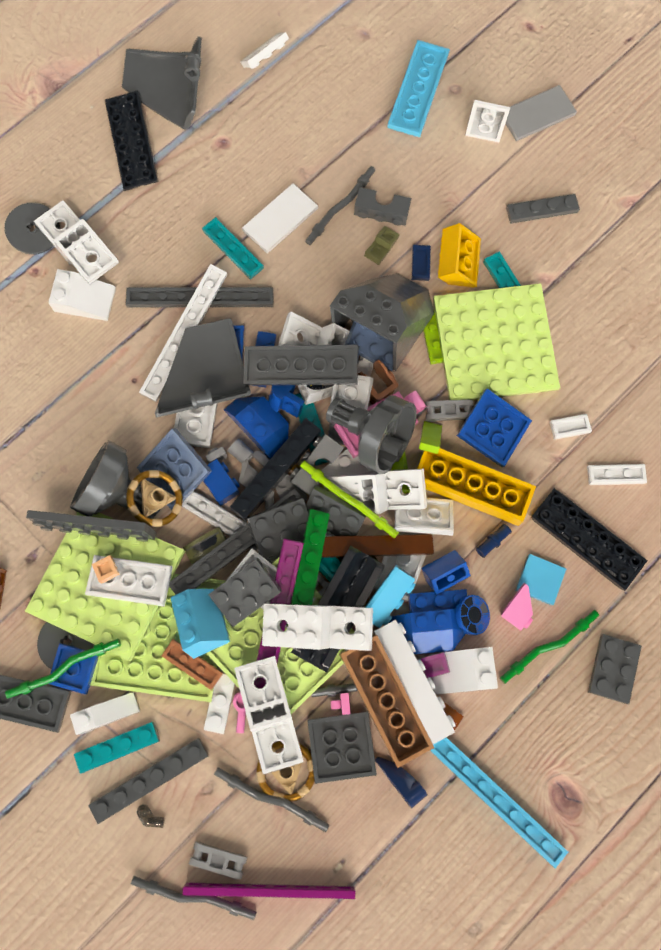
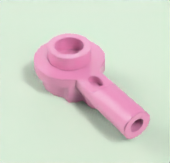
[233,692,246,733]

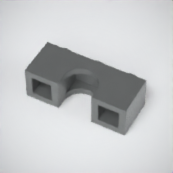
[354,187,412,226]
[290,434,344,495]

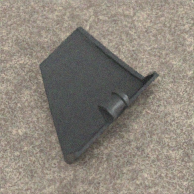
[122,37,202,130]
[155,318,251,418]

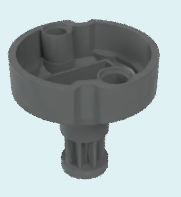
[326,395,417,474]
[70,440,161,519]

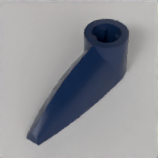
[375,757,428,809]

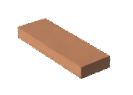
[161,639,223,690]

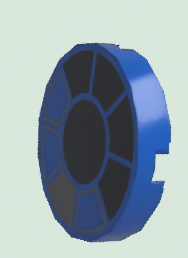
[455,595,490,635]

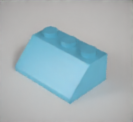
[364,565,416,628]
[170,589,230,659]

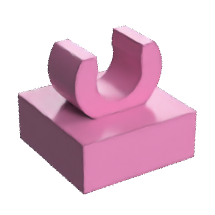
[330,693,350,715]

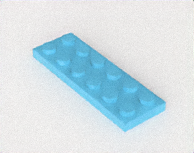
[387,40,450,138]

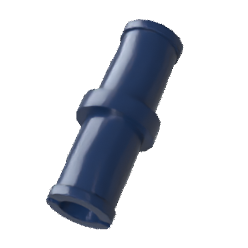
[476,524,512,558]

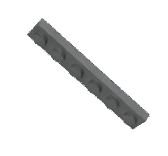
[88,738,209,824]

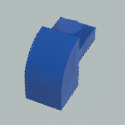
[269,385,305,418]

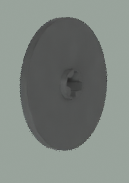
[4,203,61,255]
[37,622,95,669]

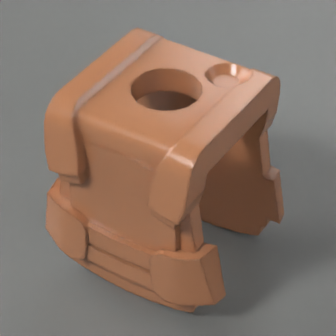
[358,360,398,405]

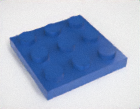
[456,389,532,467]

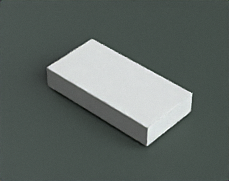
[549,414,592,440]

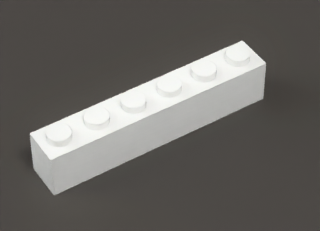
[373,620,456,744]

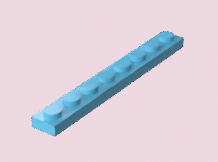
[430,737,568,869]

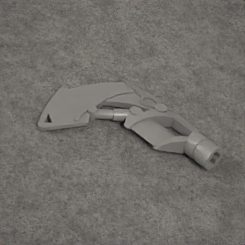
[228,439,307,554]

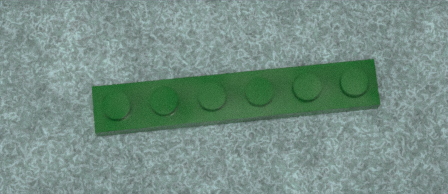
[286,509,330,627]

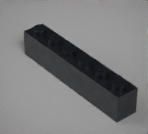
[230,418,321,522]

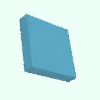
[515,554,566,606]

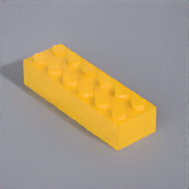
[417,448,536,526]

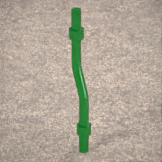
[500,610,600,684]
[5,639,121,698]

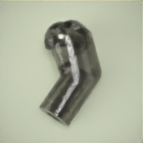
[137,804,165,828]

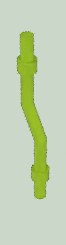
[300,460,399,538]

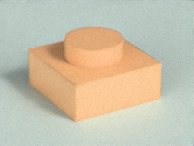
[92,555,120,584]

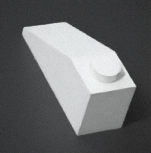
[70,692,140,735]

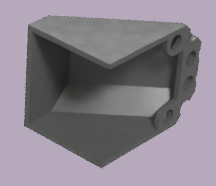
[330,273,434,371]

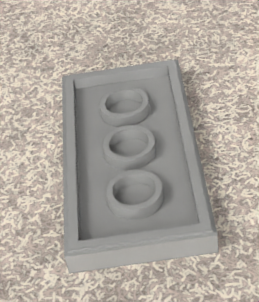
[505,85,577,141]

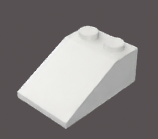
[466,100,510,142]
[48,269,116,321]
[429,647,498,695]

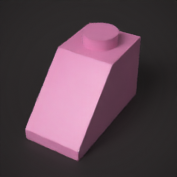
[501,583,533,630]

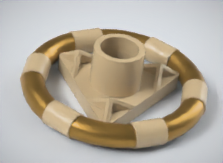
[126,470,183,527]
[256,741,315,802]

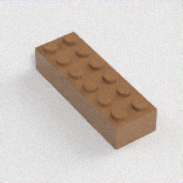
[338,634,434,768]

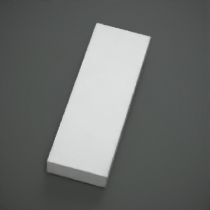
[587,464,647,485]

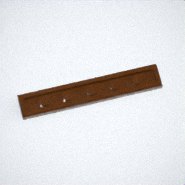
[321,534,434,558]

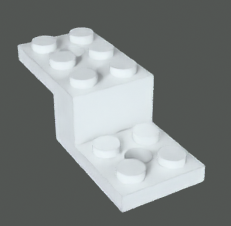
[34,200,119,285]
[278,312,373,377]
[322,469,427,514]
[262,604,373,651]
[234,656,304,775]

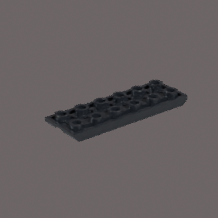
[105,90,158,191]
[531,488,648,591]
[291,545,385,672]

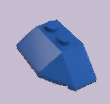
[224,396,289,459]
[389,609,465,655]

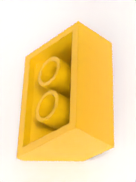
[438,223,481,288]

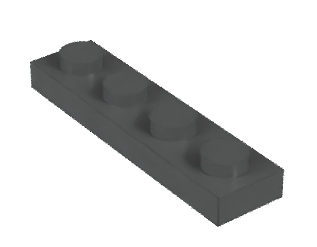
[506,194,580,224]

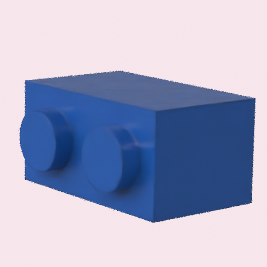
[203,459,240,507]
[421,550,471,595]

